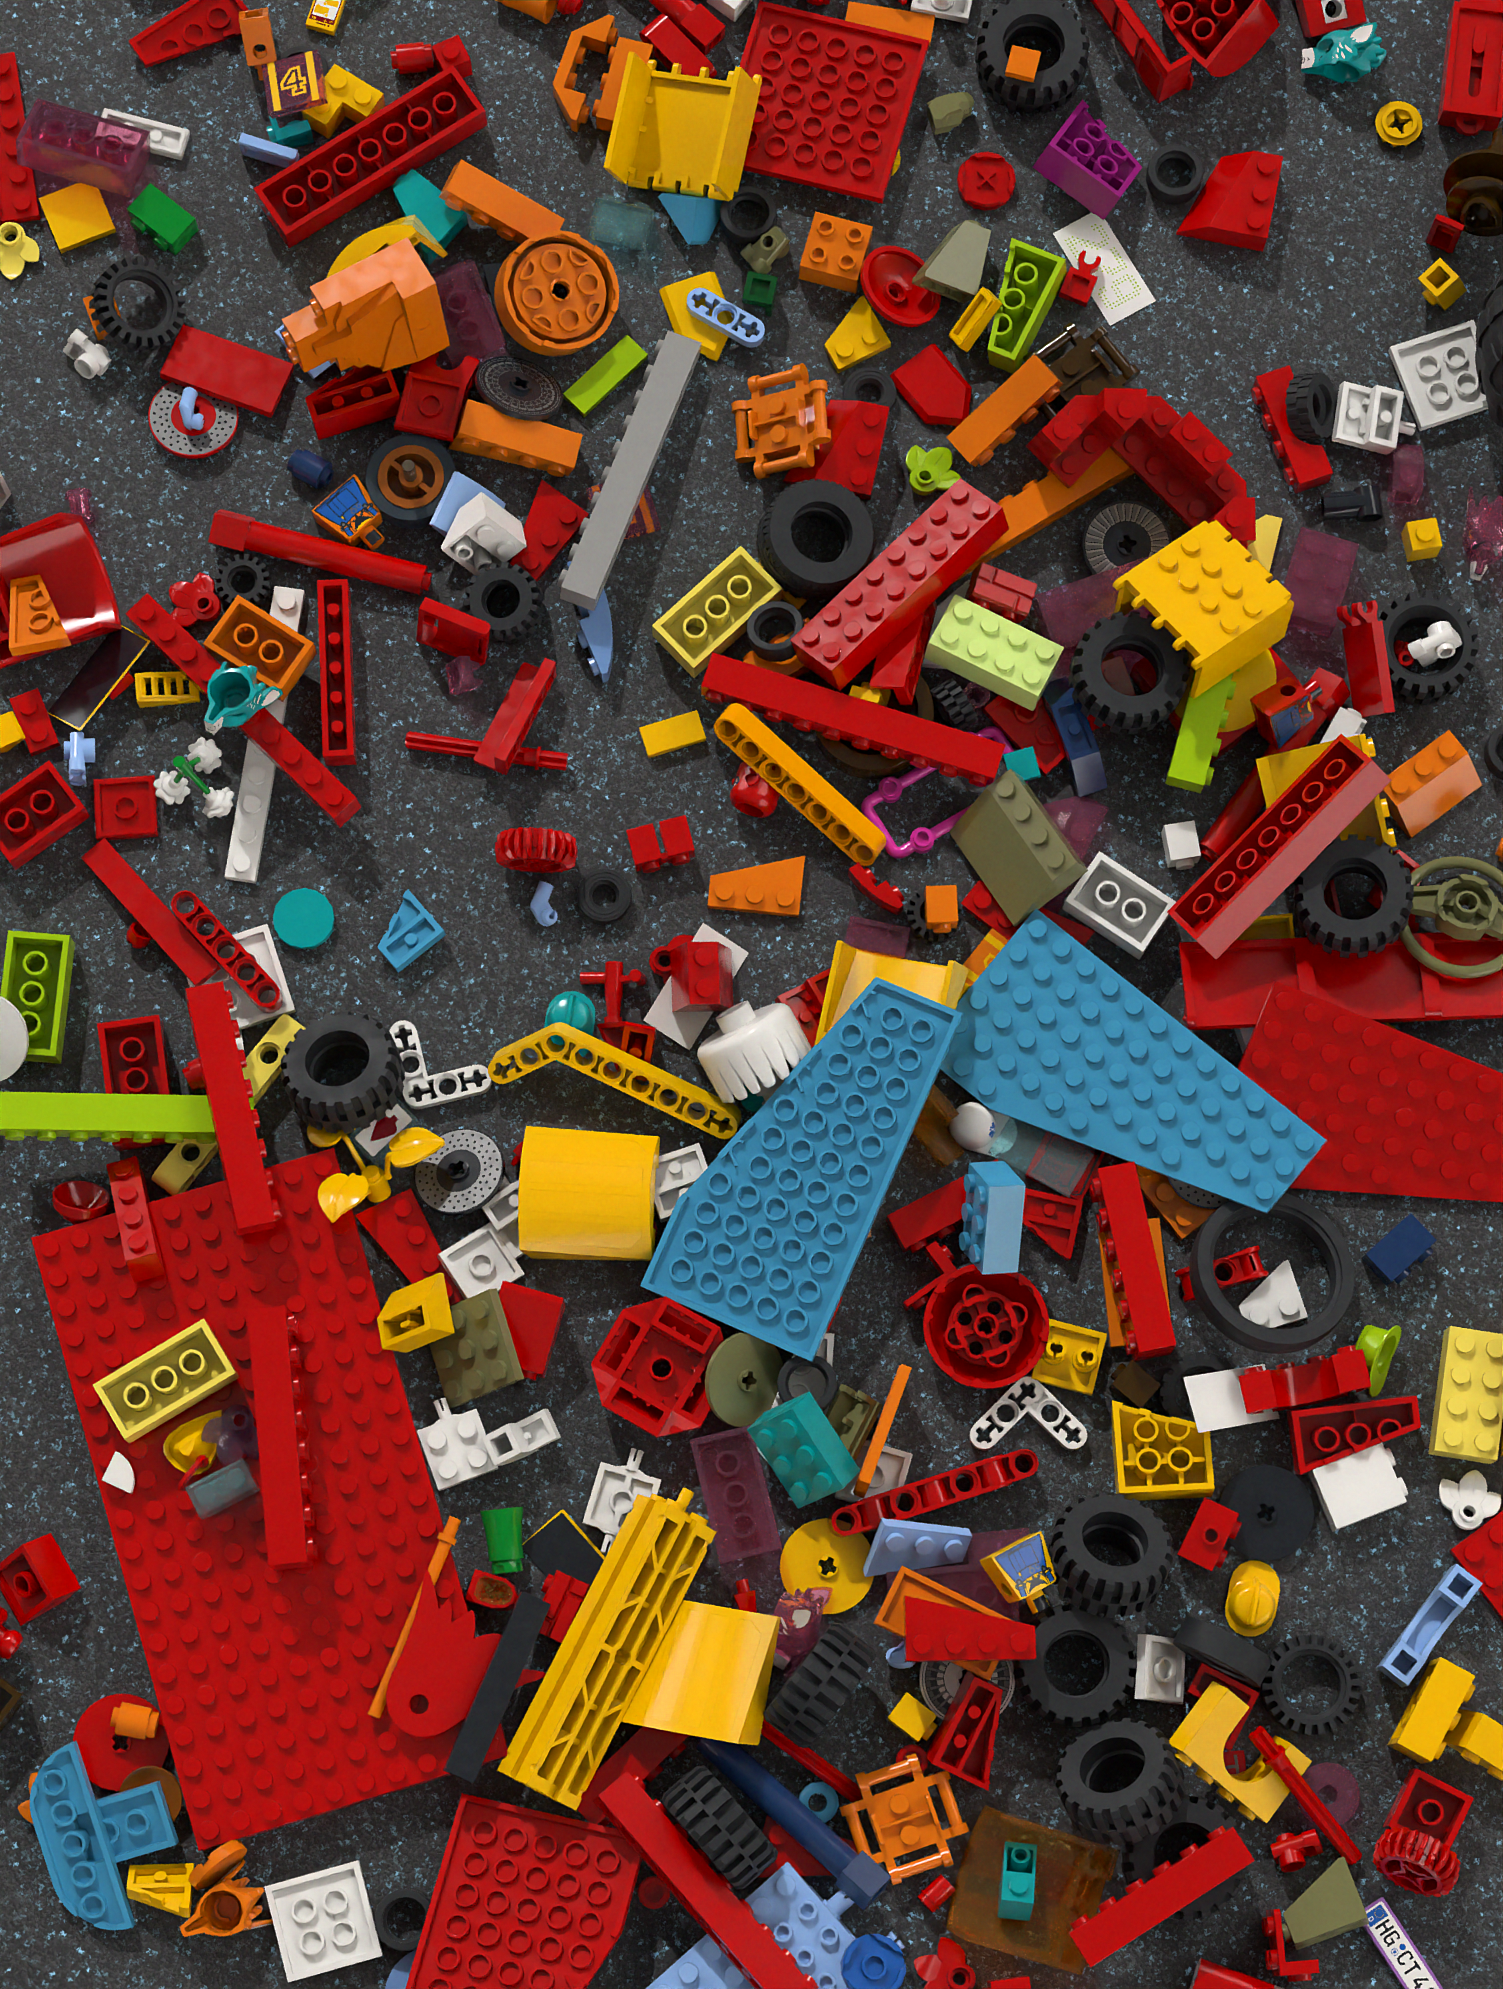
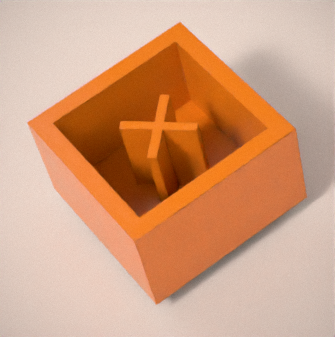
[799,211,873,294]

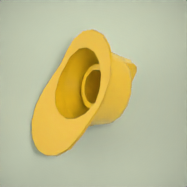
[1225,1560,1280,1636]

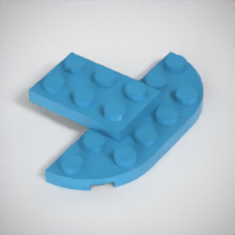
[30,1740,179,1930]

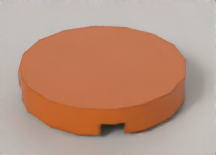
[188,1840,247,1891]

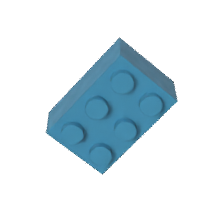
[959,1161,1026,1274]

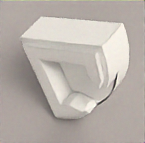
[102,1451,135,1494]

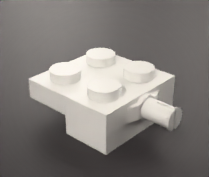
[1332,381,1416,455]
[654,1143,708,1223]
[481,1175,524,1260]
[417,1397,498,1491]

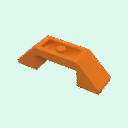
[553,15,619,132]

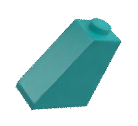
[393,168,468,265]

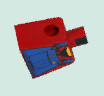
[1250,677,1322,751]

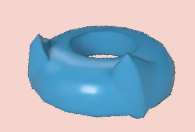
[798,1781,839,1823]

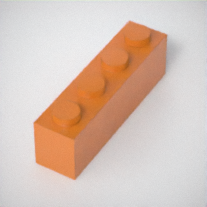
[439,159,565,244]
[946,354,1063,467]

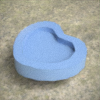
[886,1641,916,1669]

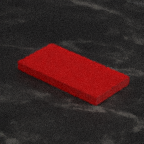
[160,324,294,418]

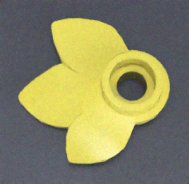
[0,222,40,280]

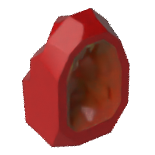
[465,1569,518,1611]

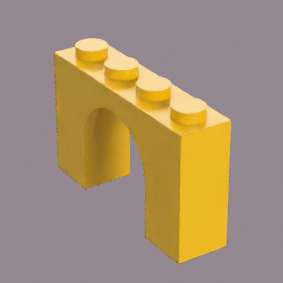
[1169,1681,1312,1823]

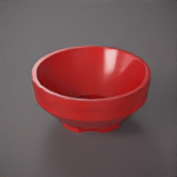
[52,1181,110,1225]

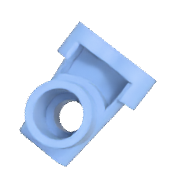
[64,732,95,786]

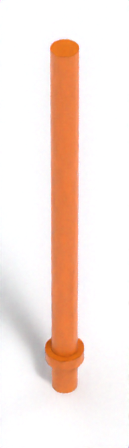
[368,1516,461,1719]

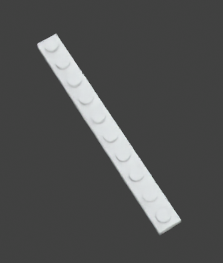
[224,586,305,884]

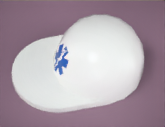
[949,1102,1017,1156]

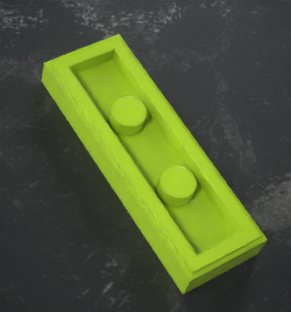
[563,335,648,417]

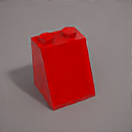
[670,942,734,1012]
[499,1281,566,1381]

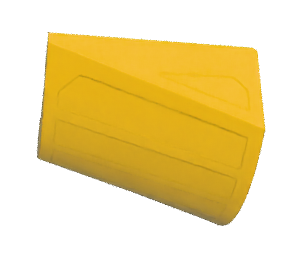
[327,214,448,278]
[814,940,969,1046]
[518,1126,660,1261]
[621,1600,781,1745]

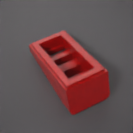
[1425,214,1465,253]

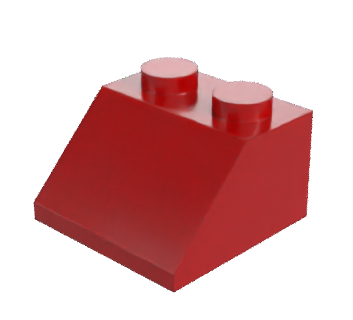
[0,1533,81,1626]

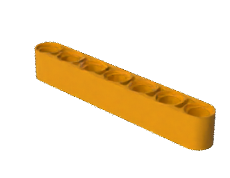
[714,703,886,866]

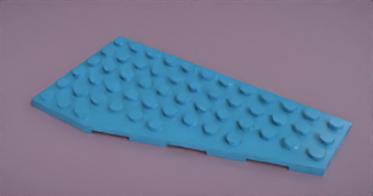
[940,909,1327,1214]
[640,977,963,1362]

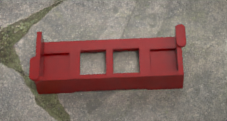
[1090,0,1194,104]

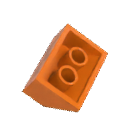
[1379,730,1482,839]

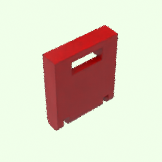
[416,597,490,666]

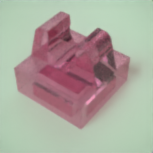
[445,656,483,695]

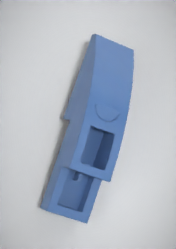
[567,561,613,683]

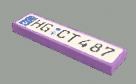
[1363,1897,1443,1989]

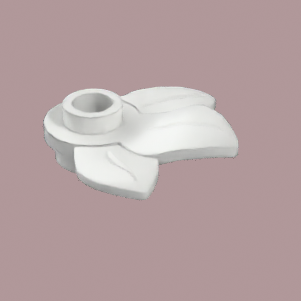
[1439,1470,1501,1530]

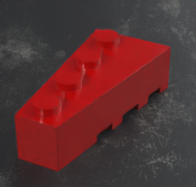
[1286,1395,1421,1475]
[903,1596,1036,1662]

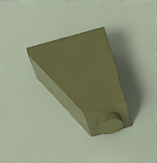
[912,220,991,304]
[1282,1857,1369,1950]

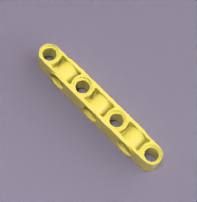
[151,1013,306,1196]

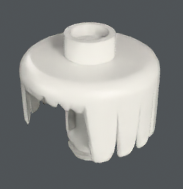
[697,1001,812,1105]

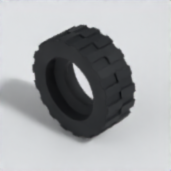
[1285,372,1337,441]

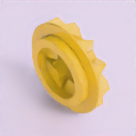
[1375,101,1422,148]

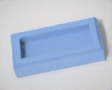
[238,133,300,169]

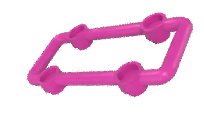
[861,726,1028,859]

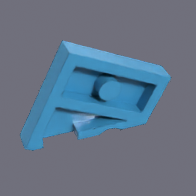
[378,889,446,973]

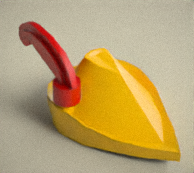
[163,1410,222,1491]

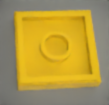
[38,177,116,254]

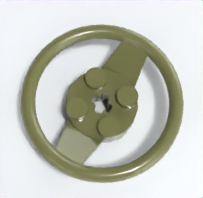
[1399,856,1503,978]

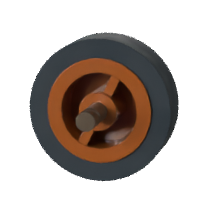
[366,434,456,529]

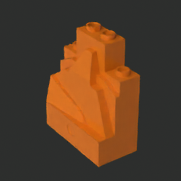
[281,237,450,373]

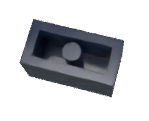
[1361,1213,1437,1286]

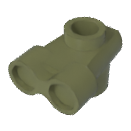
[740,225,790,274]

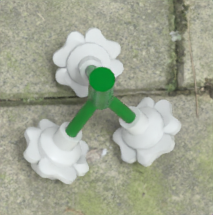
[153,737,234,818]

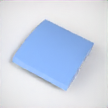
[429,471,506,537]

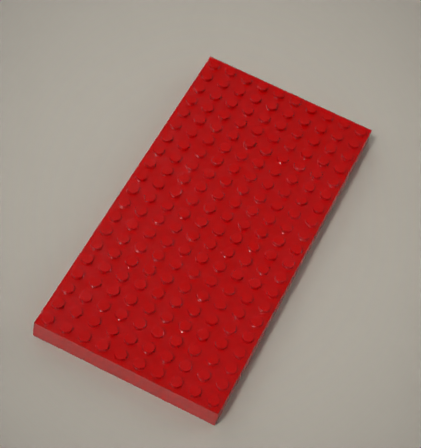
[31,1148,509,1851]

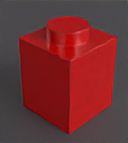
[431,35,473,78]

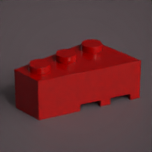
[305,364,401,440]
[926,1671,1003,1791]

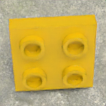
[1031,1319,1107,1396]

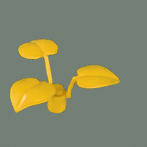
[307,1124,446,1223]

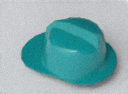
[544,991,595,1064]

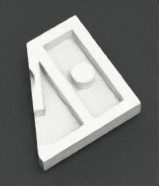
[1237,1260,1308,1328]

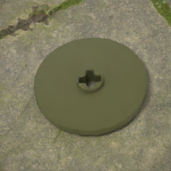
[705,1332,783,1427]

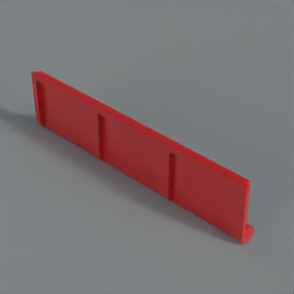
[1178,932,1503,1030]

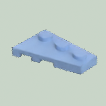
[862,1518,972,1577]

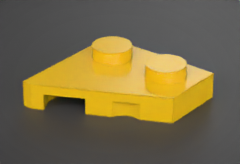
[824,295,891,373]
[126,1863,194,1918]

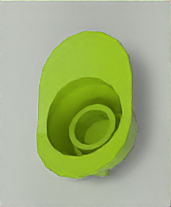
[1355,1325,1401,1397]

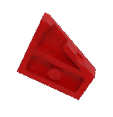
[1022,1188,1083,1261]

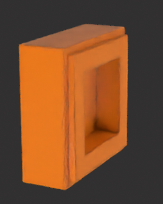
[1005,45,1041,83]

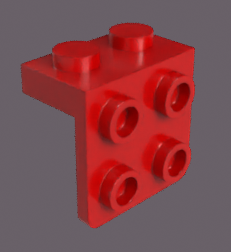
[1261,1909,1320,1982]

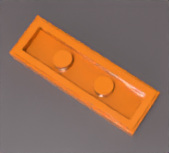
[845,1,935,46]

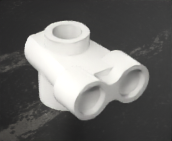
[63,329,111,379]
[1408,621,1462,667]

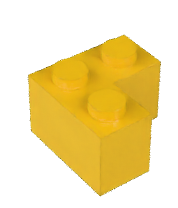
[301,63,386,139]

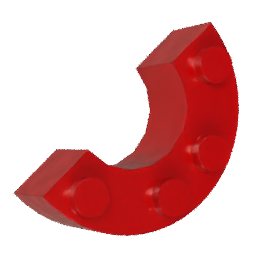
[1238,1345,1371,1414]

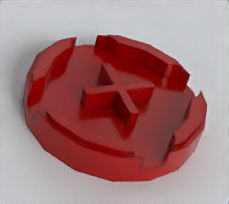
[956,151,1016,211]

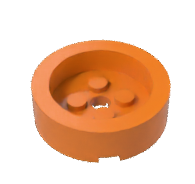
[494,230,619,356]

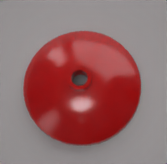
[860,246,941,327]

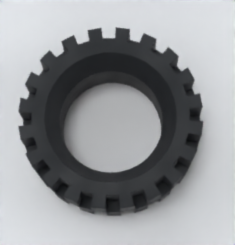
[1377,590,1479,705]

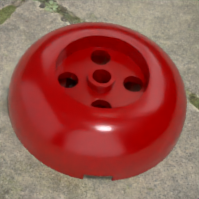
[923,1264,1049,1389]

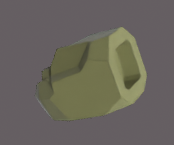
[926,92,974,135]

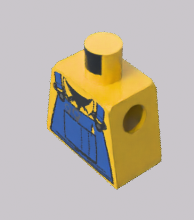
[979,1531,1056,1614]

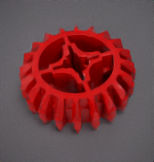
[495,827,578,874]
[1373,1827,1461,1897]

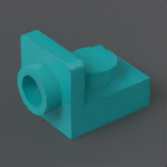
[266,114,314,149]

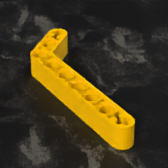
[488,1022,741,1139]

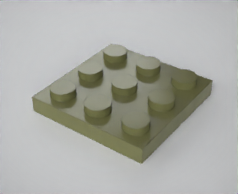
[429,1288,524,1409]

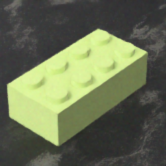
[924,594,1064,711]

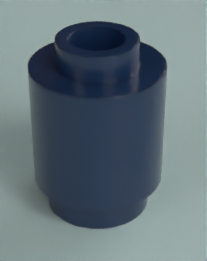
[287,449,334,489]

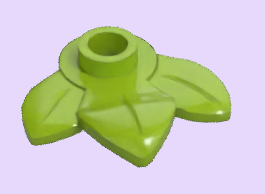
[905,445,961,495]

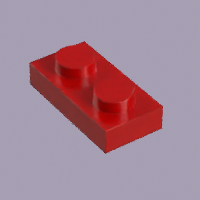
[9,688,61,756]

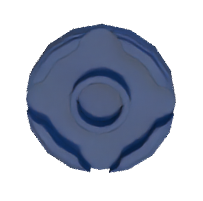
[840,1934,906,1989]

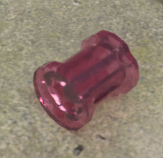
[65,488,95,525]
[963,682,990,716]

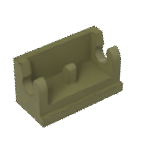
[825,1384,883,1461]

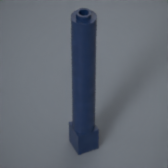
[696,1736,891,1911]

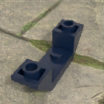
[1041,677,1108,798]

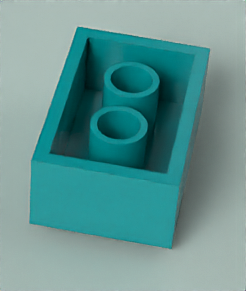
[747,1391,860,1509]

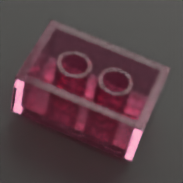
[1283,527,1359,638]

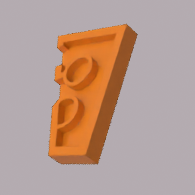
[9,575,71,656]

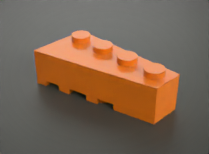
[449,399,583,477]

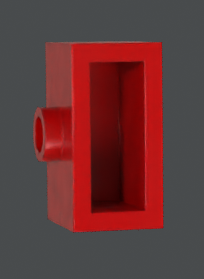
[1177,1497,1242,1571]

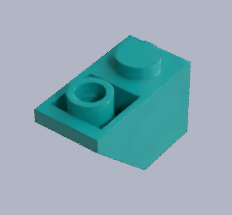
[997,1841,1037,1921]

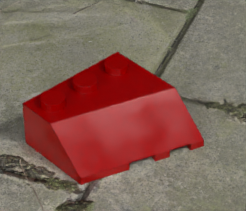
[1176,151,1283,252]
[783,400,889,500]

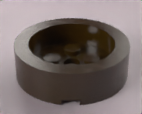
[812,656,934,779]

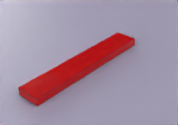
[81,838,221,986]

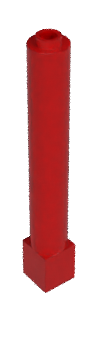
[648,0,726,56]
[208,509,432,595]
[1199,667,1351,864]

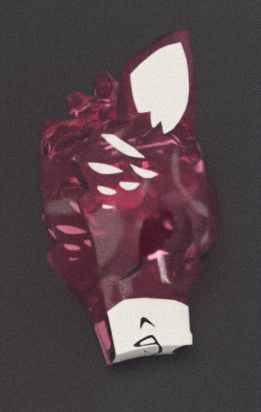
[1462,487,1503,581]
[772,1587,833,1670]

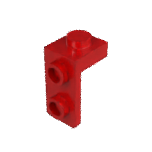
[902,1241,957,1311]

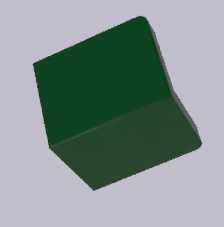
[742,271,778,316]

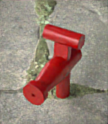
[580,961,647,1023]

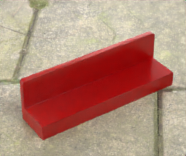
[869,601,937,705]
[474,658,556,775]

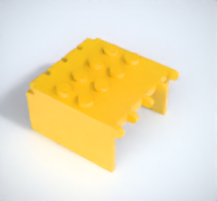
[603,51,762,201]
[1112,520,1295,699]

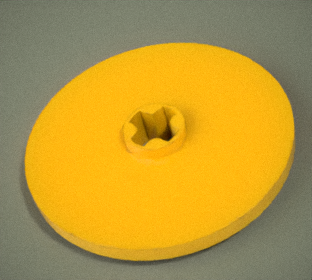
[780,1518,874,1614]

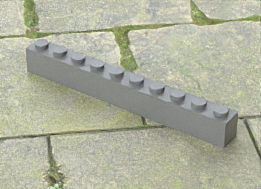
[557,330,702,611]

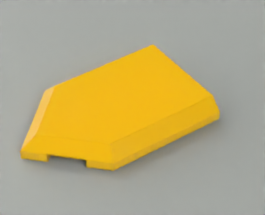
[659,271,733,362]

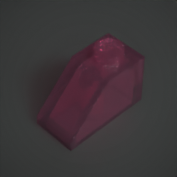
[1387,443,1424,504]

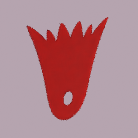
[386,1569,546,1737]

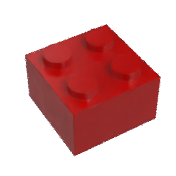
[1383,1768,1474,1848]

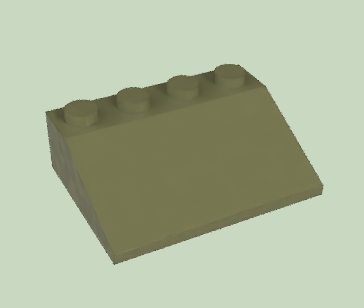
[949,769,1089,927]

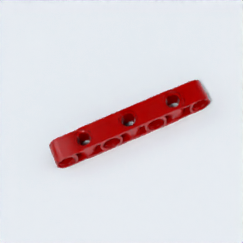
[828,1449,1039,1538]

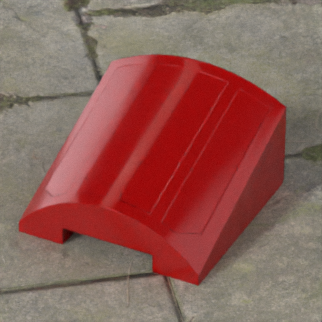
[0,512,122,669]

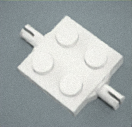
[582,1448,661,1554]

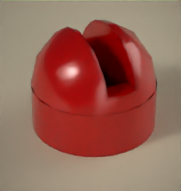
[126,922,152,949]

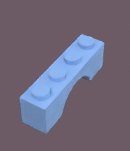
[1376,1564,1483,1687]

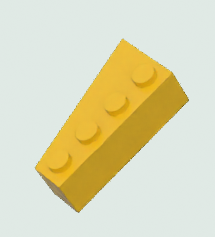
[1443,1709,1503,1781]

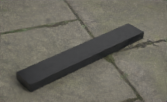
[443,1591,551,1783]

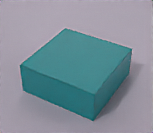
[1003,746,1041,781]

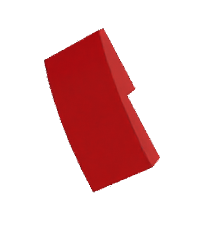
[848,862,905,915]

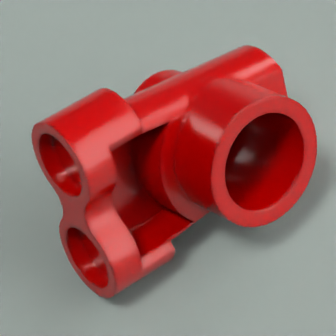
[1270,1829,1324,1872]

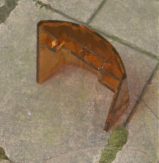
[946,1805,1120,1976]

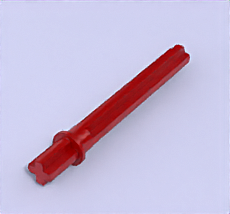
[405,731,569,771]
[761,1717,862,1802]
[1248,1726,1362,1865]

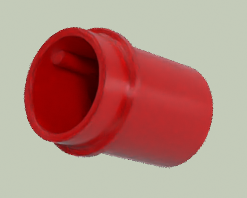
[917,1874,956,1913]

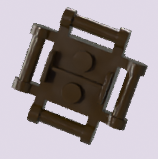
[1023,322,1140,422]

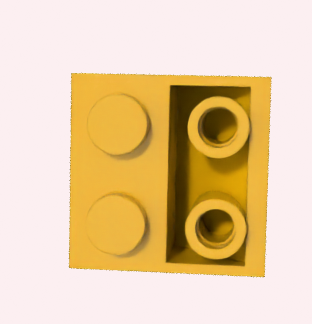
[377,1273,455,1353]

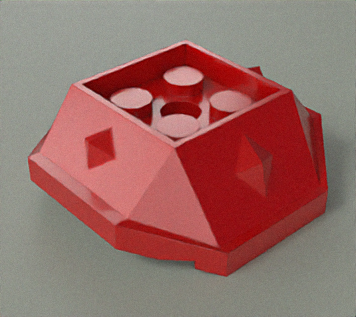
[591,1296,724,1438]

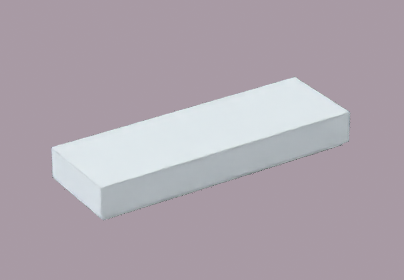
[96,108,190,160]

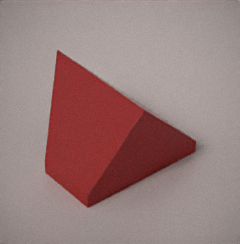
[597,1021,657,1081]

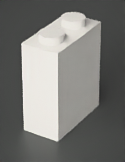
[1308,1443,1408,1532]

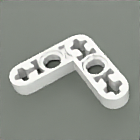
[389,1020,492,1109]
[969,1376,1087,1451]

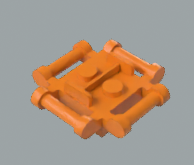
[731,363,831,480]
[839,1753,969,1886]

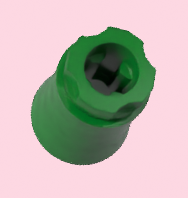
[479,1507,524,1574]

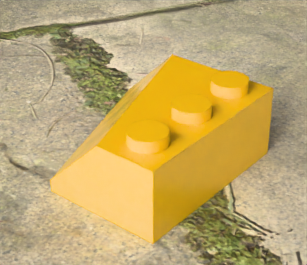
[1112,1400,1215,1501]

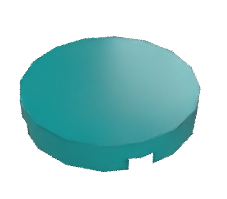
[273,888,335,950]

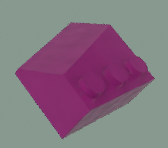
[1033,99,1142,220]

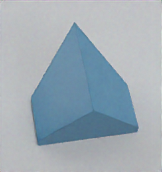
[658,193,723,245]

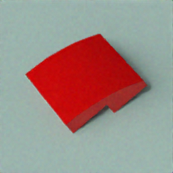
[775,968,831,1048]

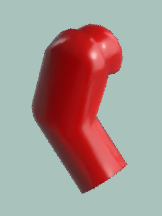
[1393,640,1415,668]

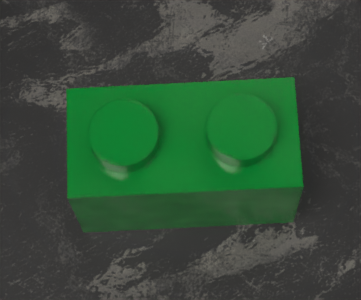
[127,183,199,256]

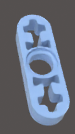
[687,288,765,348]

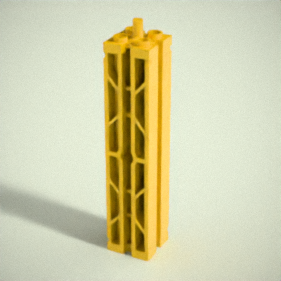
[497,1487,716,1810]

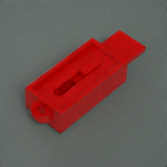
[1437,0,1503,136]

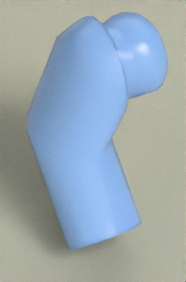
[179,387,204,430]
[530,881,558,927]

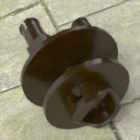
[1443,128,1503,237]

